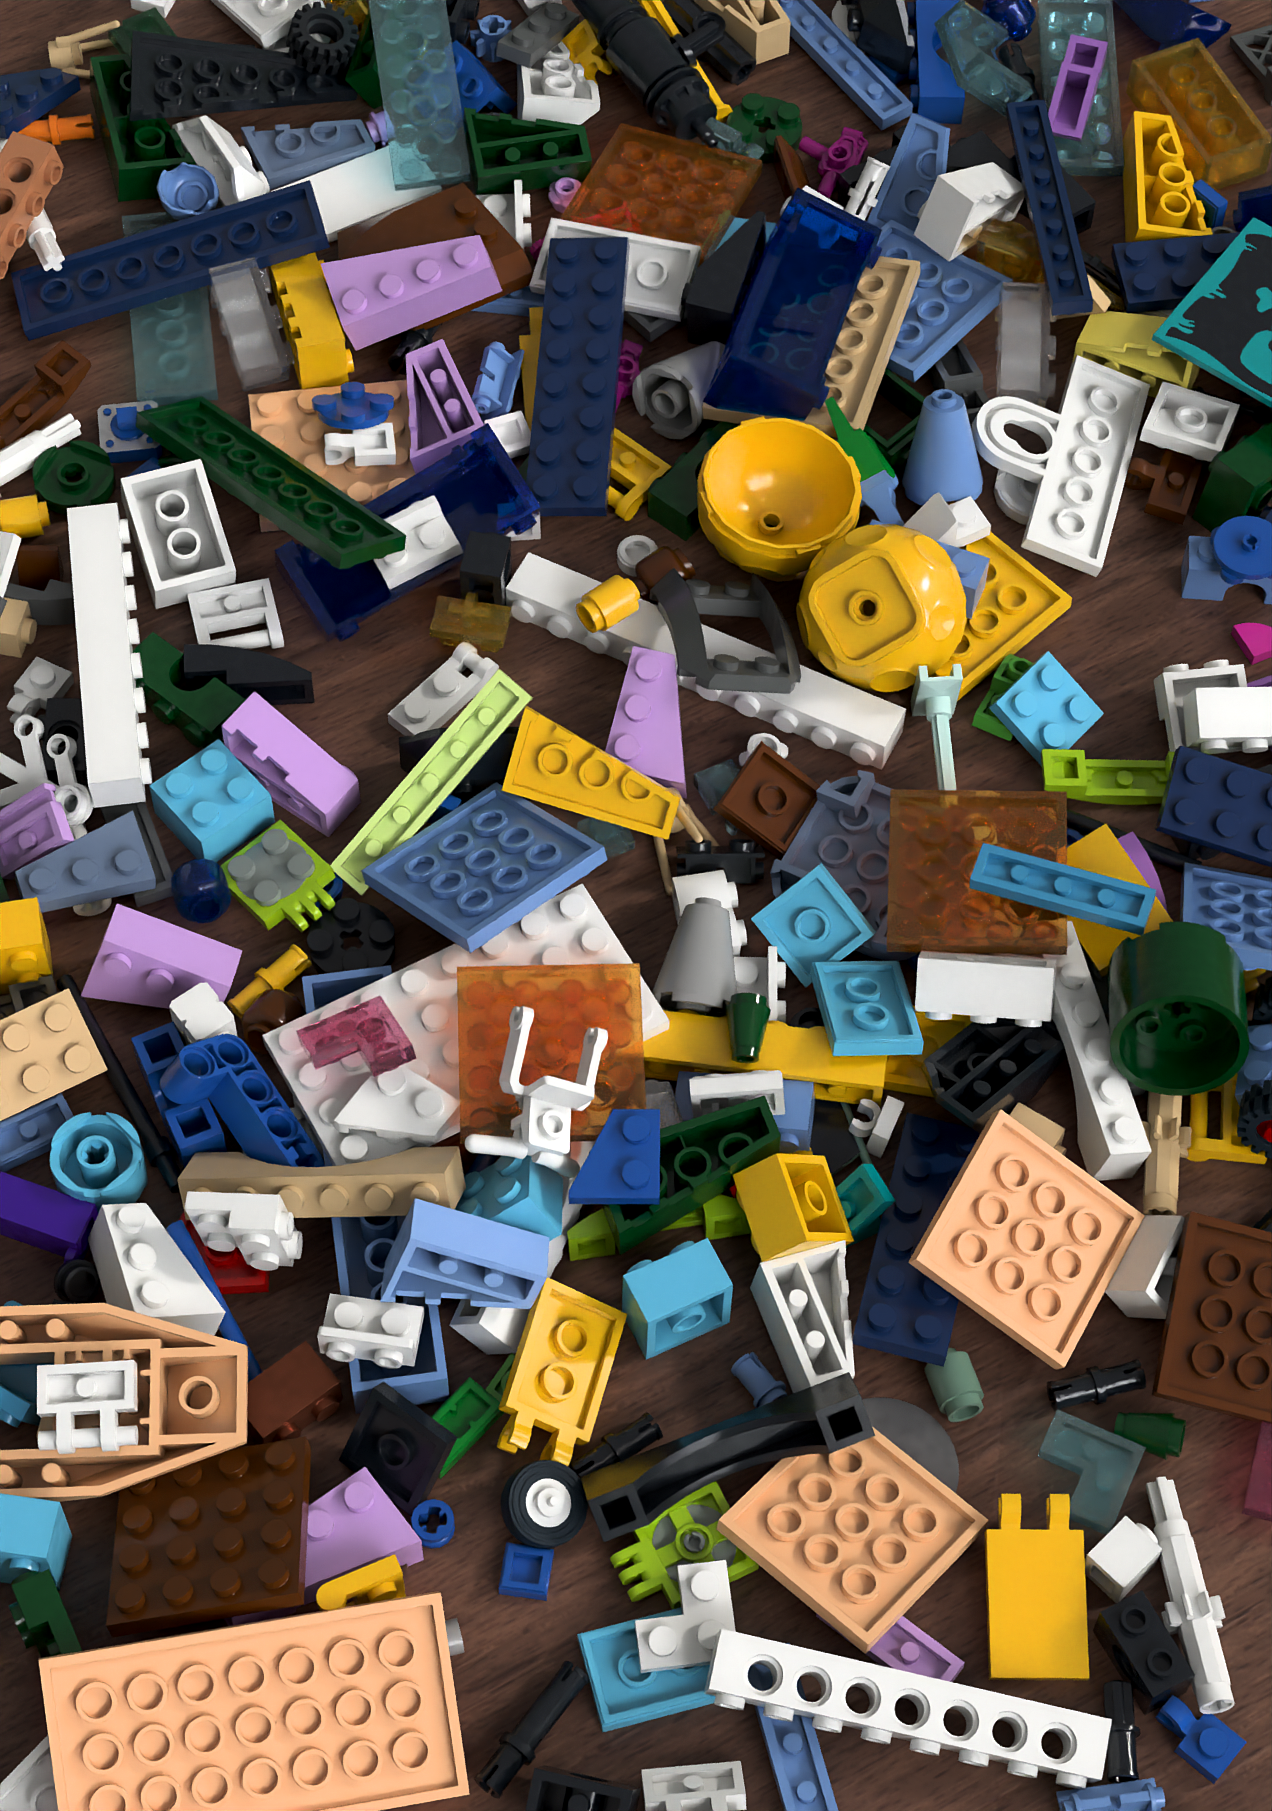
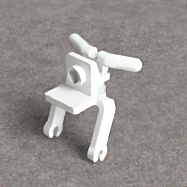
[464,1006,608,1178]

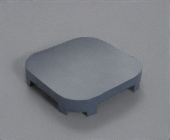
[770,770,977,961]

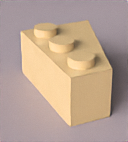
[694,0,791,65]

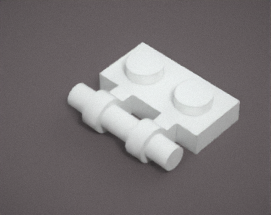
[37,1360,139,1454]
[641,1761,747,1811]

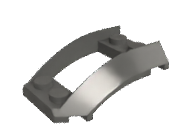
[649,568,801,694]

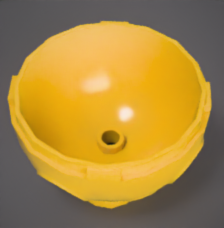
[697,416,862,582]
[796,524,967,692]

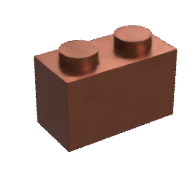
[247,1341,343,1445]

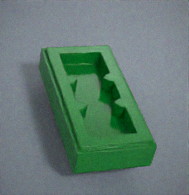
[431,1377,505,1479]

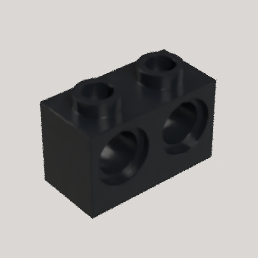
[460,531,512,626]

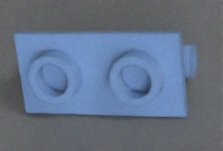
[471,342,525,423]
[1056,1778,1165,1811]

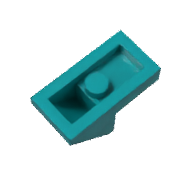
[836,1164,895,1248]

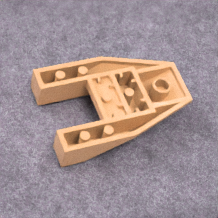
[0,1303,248,1502]

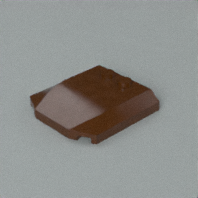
[337,182,533,331]

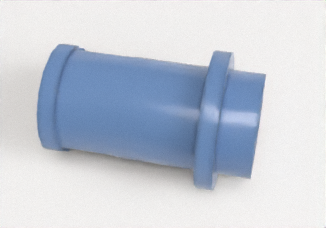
[731,1352,788,1408]

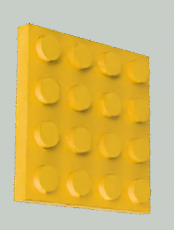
[863,501,1072,701]

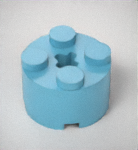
[49,1112,148,1213]

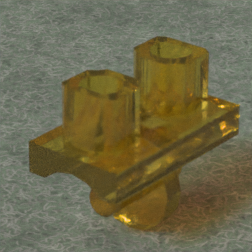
[429,592,512,653]

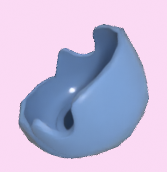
[156,162,219,220]

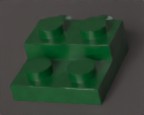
[8,1569,82,1658]

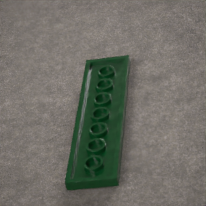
[136,396,406,569]

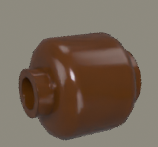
[634,546,696,605]
[241,989,306,1054]

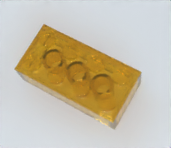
[1126,38,1272,191]

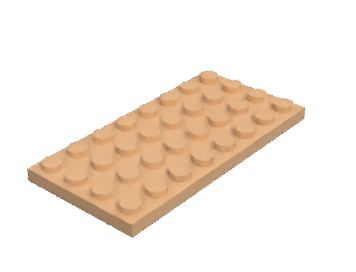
[38,1591,470,1811]

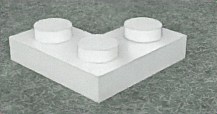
[634,1560,736,1673]

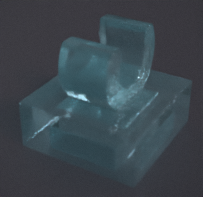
[578,817,635,860]

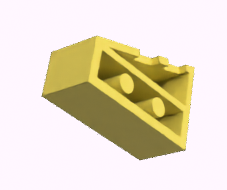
[1072,311,1200,398]

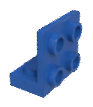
[405,40,517,143]

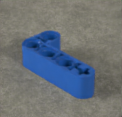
[160,1034,325,1167]

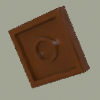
[713,741,820,860]

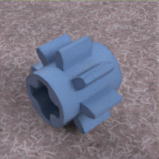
[470,15,512,62]

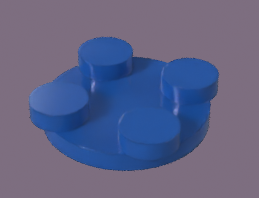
[312,382,394,430]
[1210,516,1272,585]

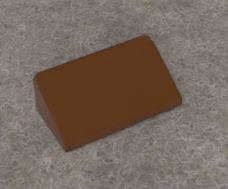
[773,135,811,201]

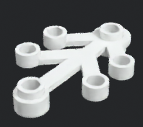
[0,715,93,826]

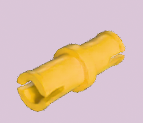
[227,944,312,1020]

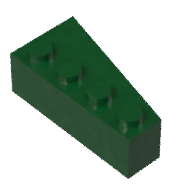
[90,54,196,202]
[1192,419,1272,532]
[589,1095,781,1255]

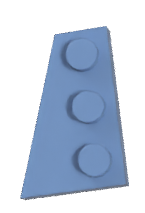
[867,113,950,231]

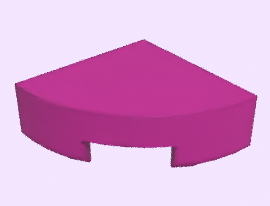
[1231,623,1272,665]

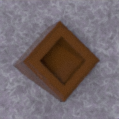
[17,545,64,591]

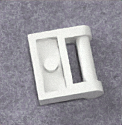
[187,578,284,650]

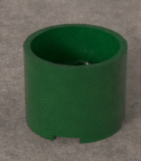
[1107,921,1249,1096]

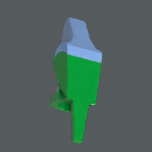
[825,396,904,526]

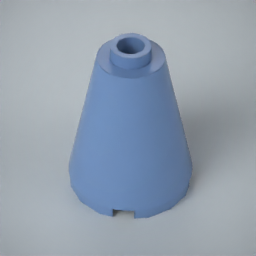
[902,389,983,506]

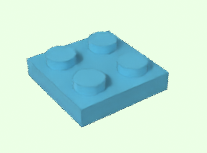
[989,651,1104,767]
[751,863,876,988]

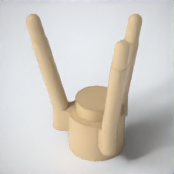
[48,20,120,79]
[653,788,720,896]

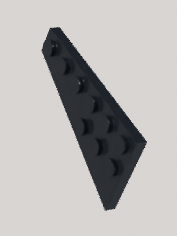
[129,30,358,121]

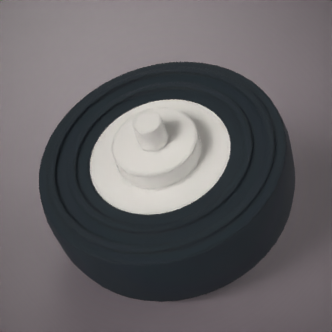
[501,1460,588,1548]

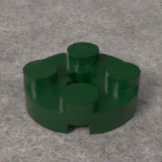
[726,93,802,164]
[33,440,116,515]

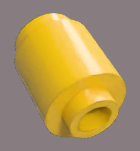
[0,495,50,538]
[576,575,640,633]

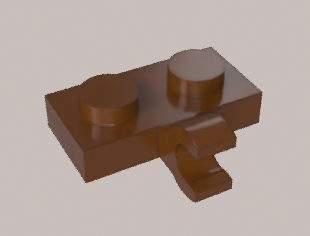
[1124,448,1204,525]

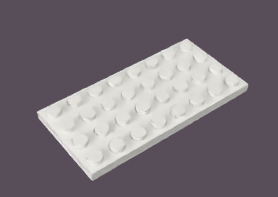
[262,883,669,1166]

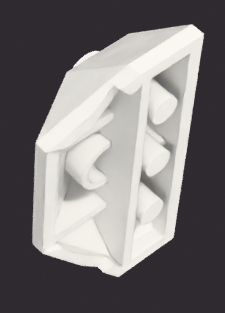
[172,115,270,209]

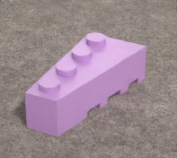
[321,235,503,351]
[224,1467,424,1626]

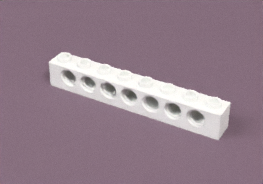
[704,1629,1112,1790]

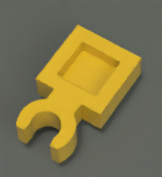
[562,19,612,85]

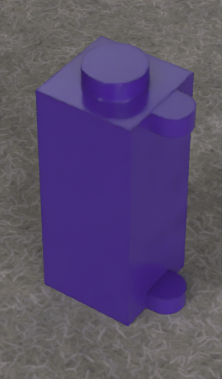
[0,1171,98,1263]

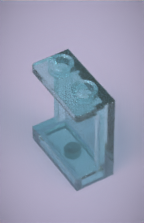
[934,0,1033,117]

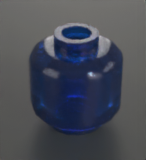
[981,0,1036,42]
[171,858,231,923]

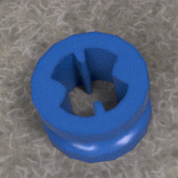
[411,1499,455,1549]

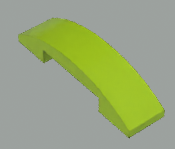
[1041,749,1211,805]
[567,1194,751,1261]

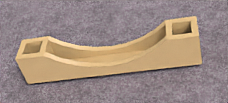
[177,1146,466,1220]

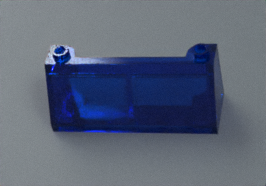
[703,187,882,421]
[274,423,541,642]

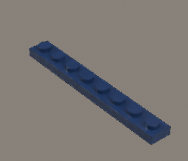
[1006,99,1093,316]

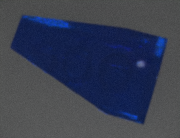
[1114,0,1232,59]

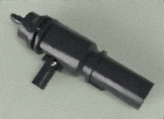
[571,0,724,148]

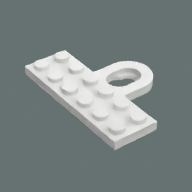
[971,355,1150,577]

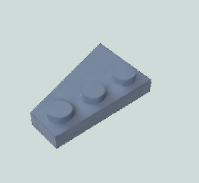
[241,119,376,190]
[15,810,156,913]

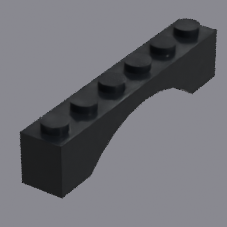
[581,1372,875,1542]

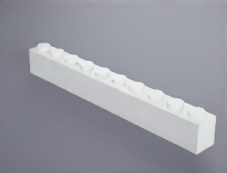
[505,552,906,770]

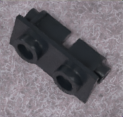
[676,839,765,884]

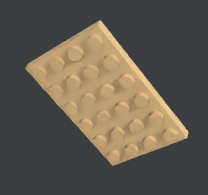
[702,242,921,438]

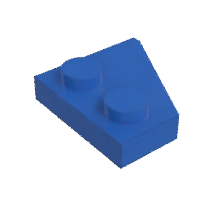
[568,1109,660,1204]

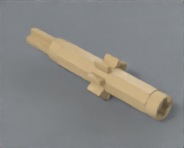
[1141,1091,1191,1216]

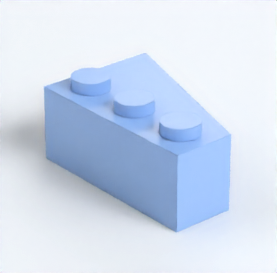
[380,1198,550,1309]

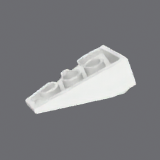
[517,41,600,125]

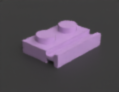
[0,783,74,880]

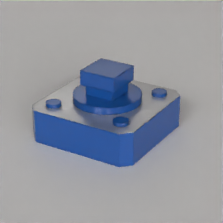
[97,400,163,464]

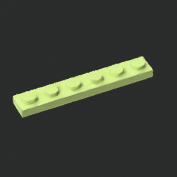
[330,669,533,895]

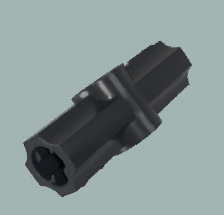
[662,0,757,86]

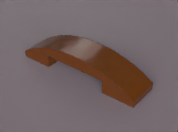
[0,340,92,450]

